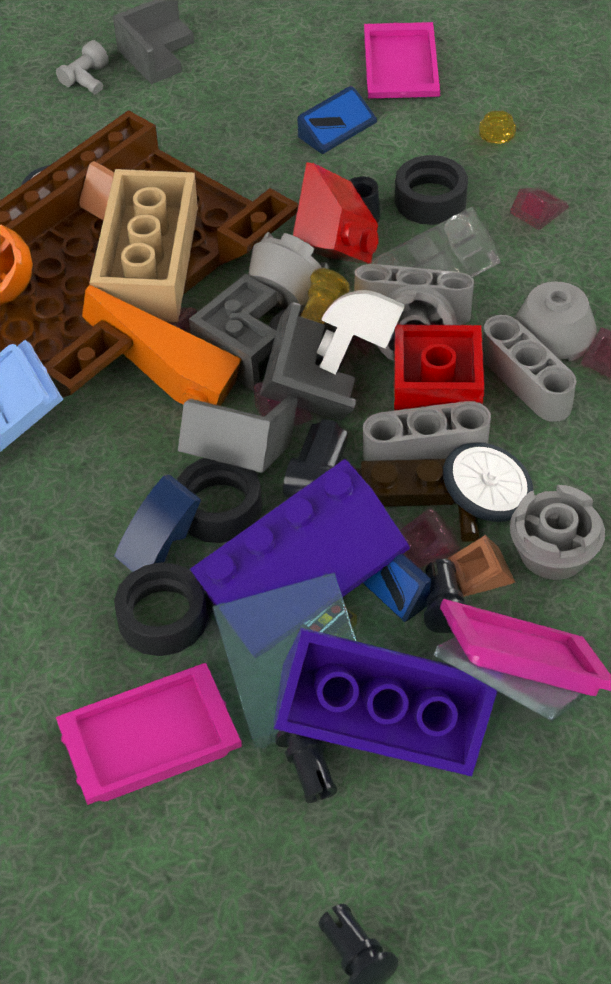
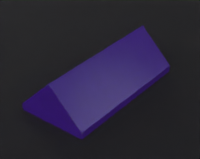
[273,628,501,777]

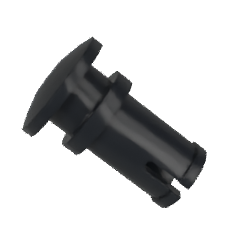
[423,559,469,633]
[275,731,337,803]
[318,904,398,984]

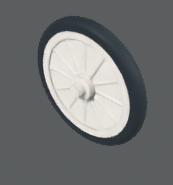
[443,442,533,522]

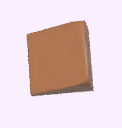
[79,161,114,221]
[447,535,515,597]

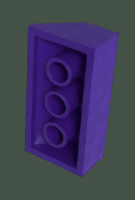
[190,459,410,659]

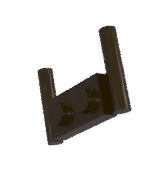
[352,459,479,542]

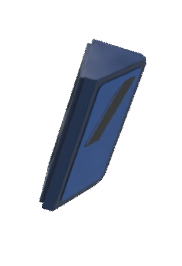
[297,86,377,154]
[363,554,431,622]

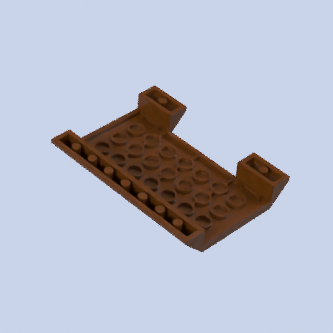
[0,110,299,398]

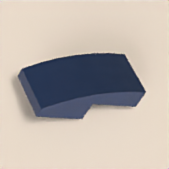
[114,475,201,572]

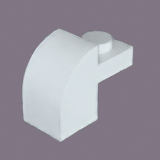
[317,290,404,375]

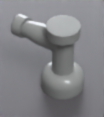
[56,40,109,95]

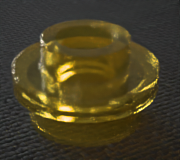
[479,111,516,144]

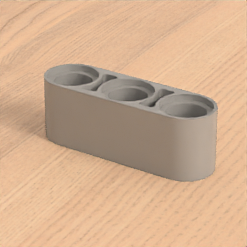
[354,264,474,325]
[482,315,577,421]
[363,401,491,461]

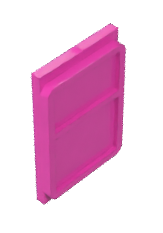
[364,22,440,99]
[440,599,611,696]
[56,663,242,805]

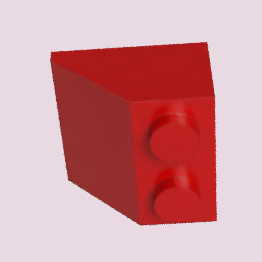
[293,163,379,264]
[394,325,484,411]

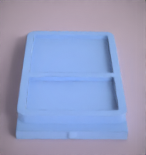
[0,340,63,452]

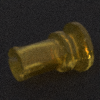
[300,268,350,324]

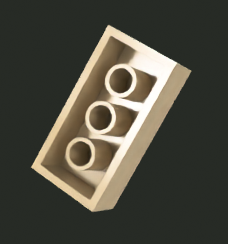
[90,169,198,322]

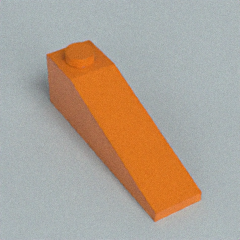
[82,285,241,406]

